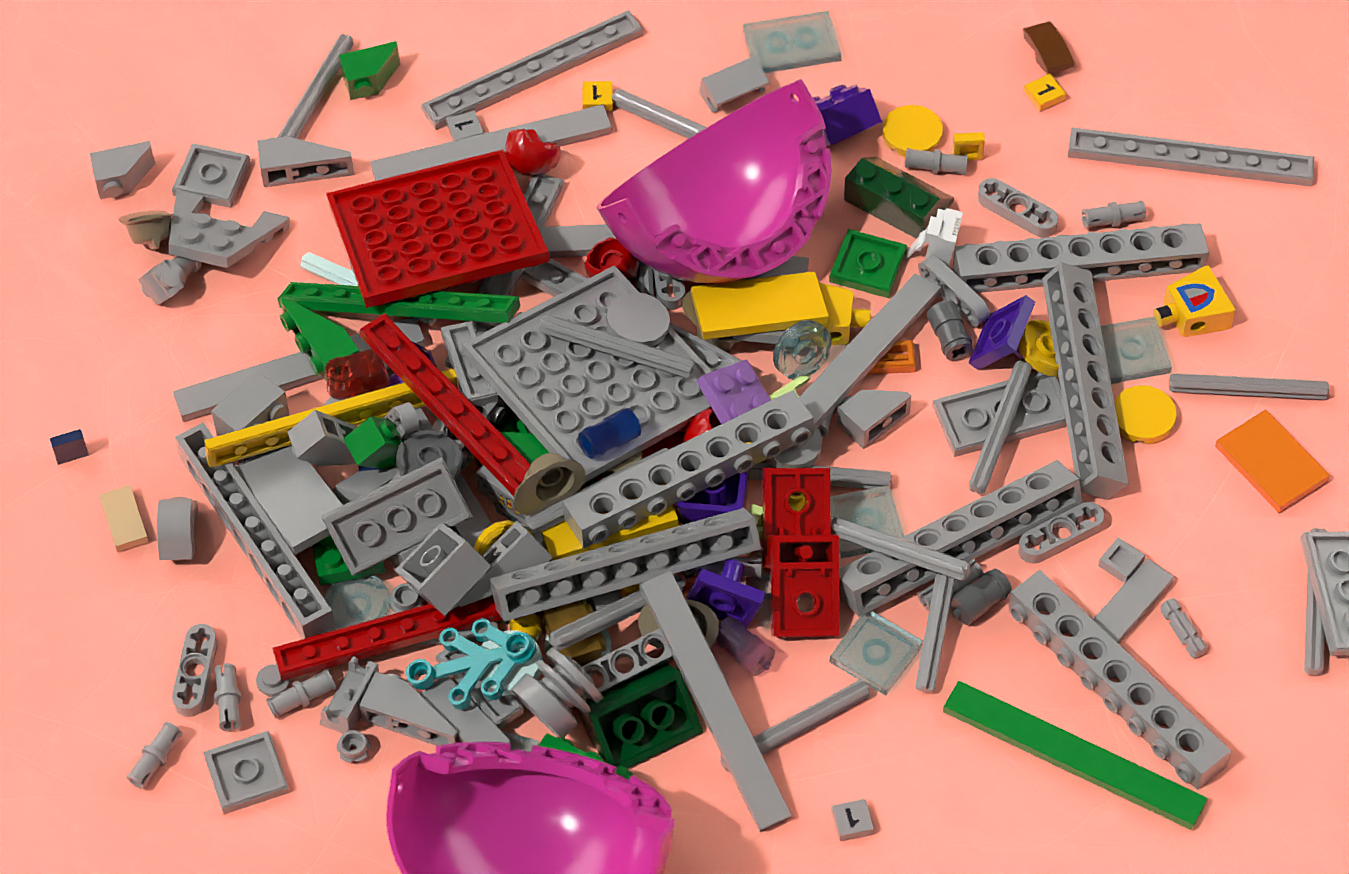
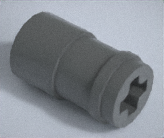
[927,301,973,361]
[950,568,1012,625]

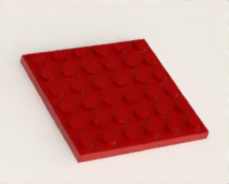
[326,149,550,308]

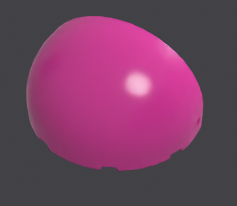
[596,78,832,284]
[386,742,675,874]

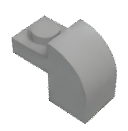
[157,497,198,560]

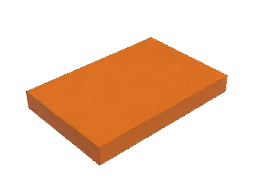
[1215,409,1330,513]

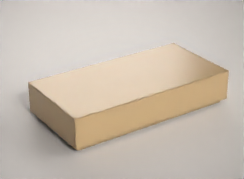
[99,485,149,552]

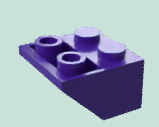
[813,84,882,146]

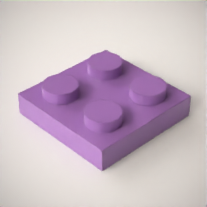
[696,359,771,424]

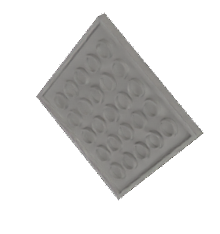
[461,265,713,483]

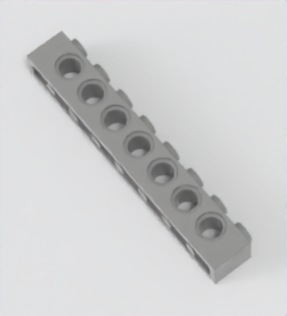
[953,223,1209,293]
[1042,262,1129,500]
[563,390,813,548]
[175,422,336,639]
[839,460,1083,617]
[489,508,761,621]
[1008,570,1231,790]

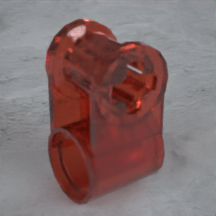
[325,349,390,400]

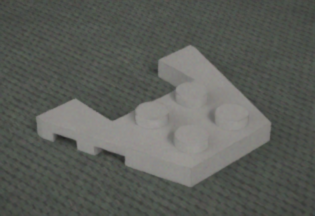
[169,190,290,268]

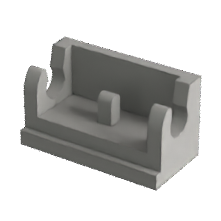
[699,56,770,113]
[319,657,379,734]

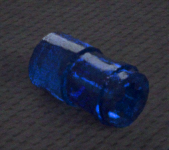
[578,407,641,459]

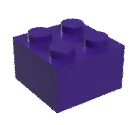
[676,456,749,525]

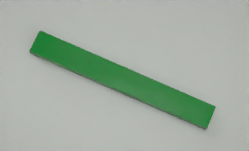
[277,282,521,323]
[943,680,1208,831]

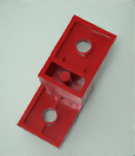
[763,468,840,637]

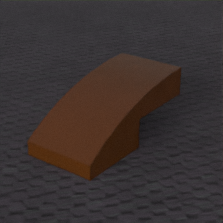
[1023,21,1075,74]

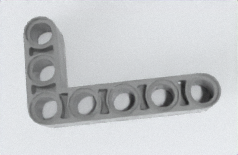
[570,625,731,712]

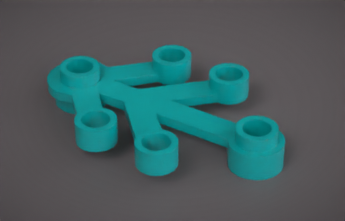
[405,619,536,710]

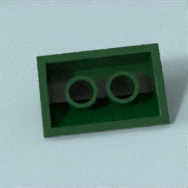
[844,157,954,239]
[577,663,703,769]

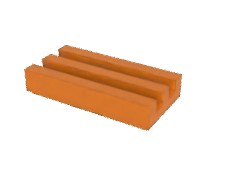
[866,340,916,375]

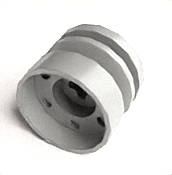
[511,647,603,740]

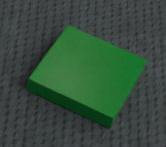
[829,229,907,298]

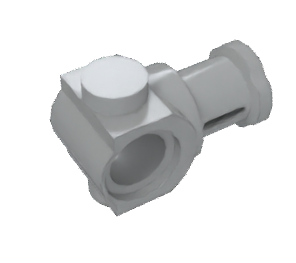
[138,256,201,305]

